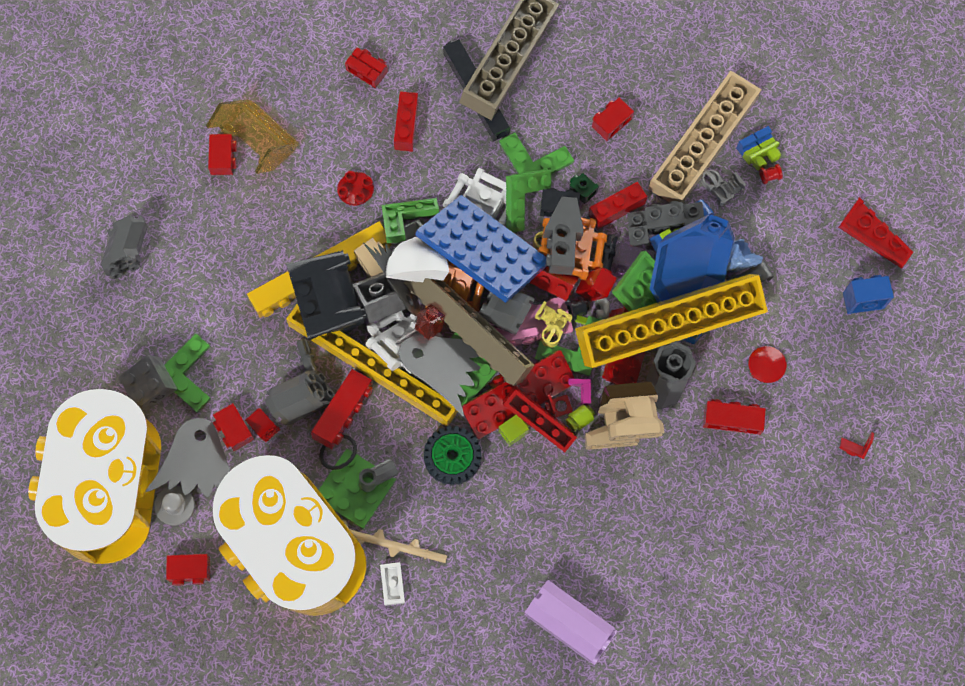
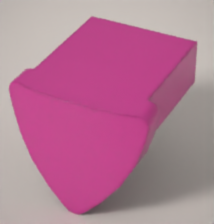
[569,379,591,406]

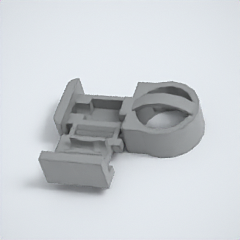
[701,170,746,206]

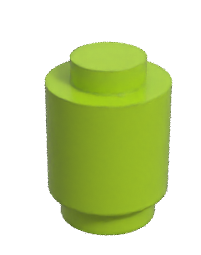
[565,404,595,432]

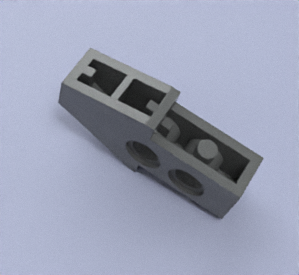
[543,197,584,275]

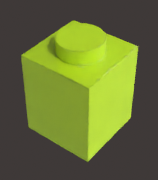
[498,415,530,446]

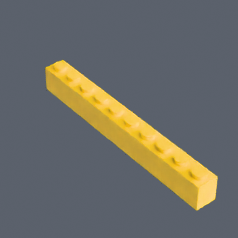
[286,304,458,427]

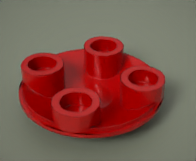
[337,171,374,206]
[748,346,787,383]

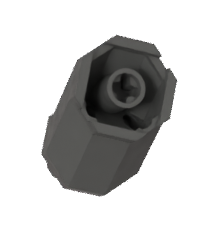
[101,215,148,279]
[479,292,534,335]
[644,342,696,409]
[265,371,335,425]

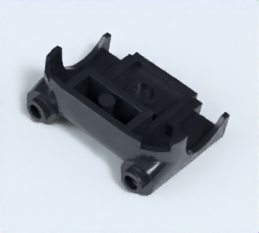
[286,250,367,340]

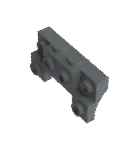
[627,201,704,248]

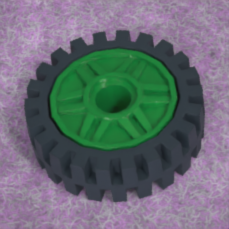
[424,426,482,486]

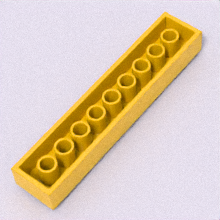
[575,274,768,368]

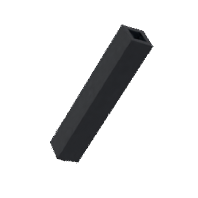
[443,39,510,142]

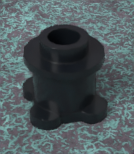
[565,297,589,320]

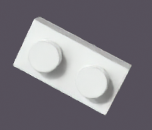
[380,562,405,606]

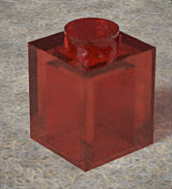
[414,304,445,340]

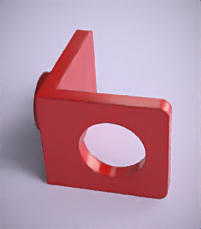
[544,394,573,418]
[245,408,281,442]
[839,432,874,459]

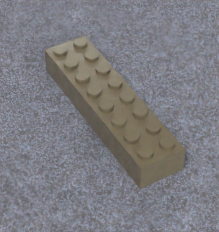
[459,0,559,120]

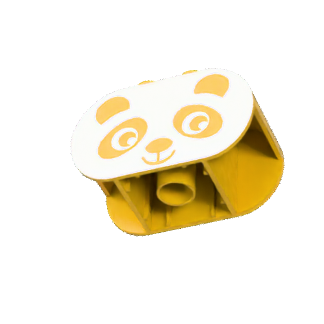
[28,389,162,564]
[213,455,367,616]

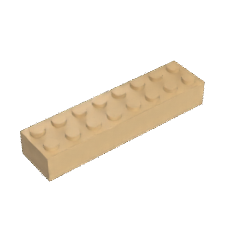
[648,71,762,203]

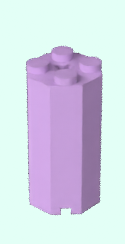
[524,580,618,665]

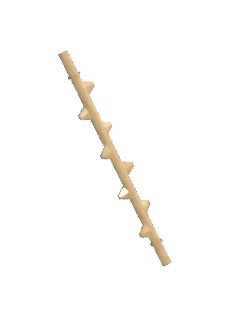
[343,520,447,563]

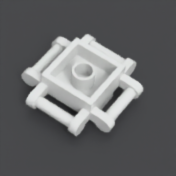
[442,168,506,226]
[365,311,443,373]

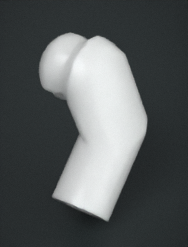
[596,298,610,320]

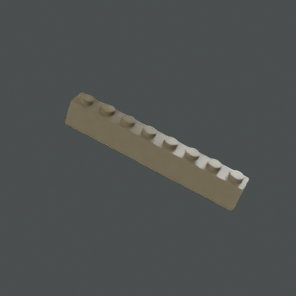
[404,278,535,386]

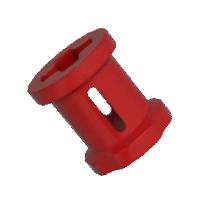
[759,164,783,184]

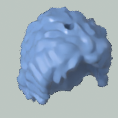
[727,239,763,273]

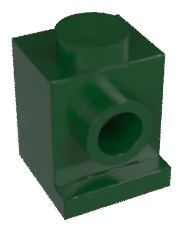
[569,173,599,204]

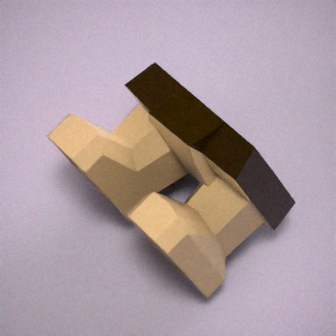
[584,382,664,450]

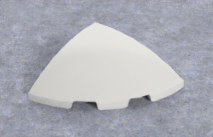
[386,237,449,283]

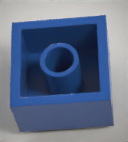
[843,275,894,314]

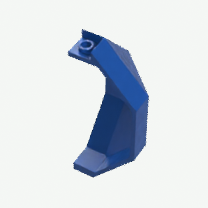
[650,214,735,345]

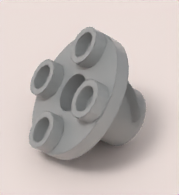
[154,486,195,526]

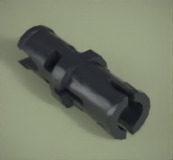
[602,234,618,271]

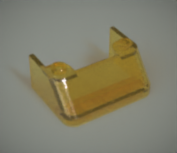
[206,99,299,174]

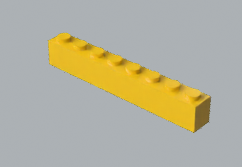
[247,221,391,318]

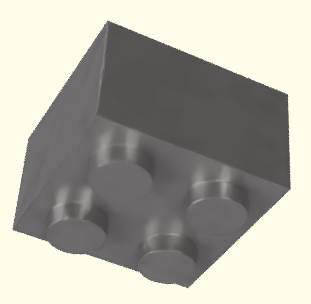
[353,272,405,323]
[119,355,177,410]

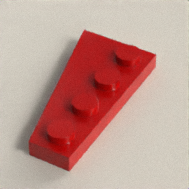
[838,197,913,269]

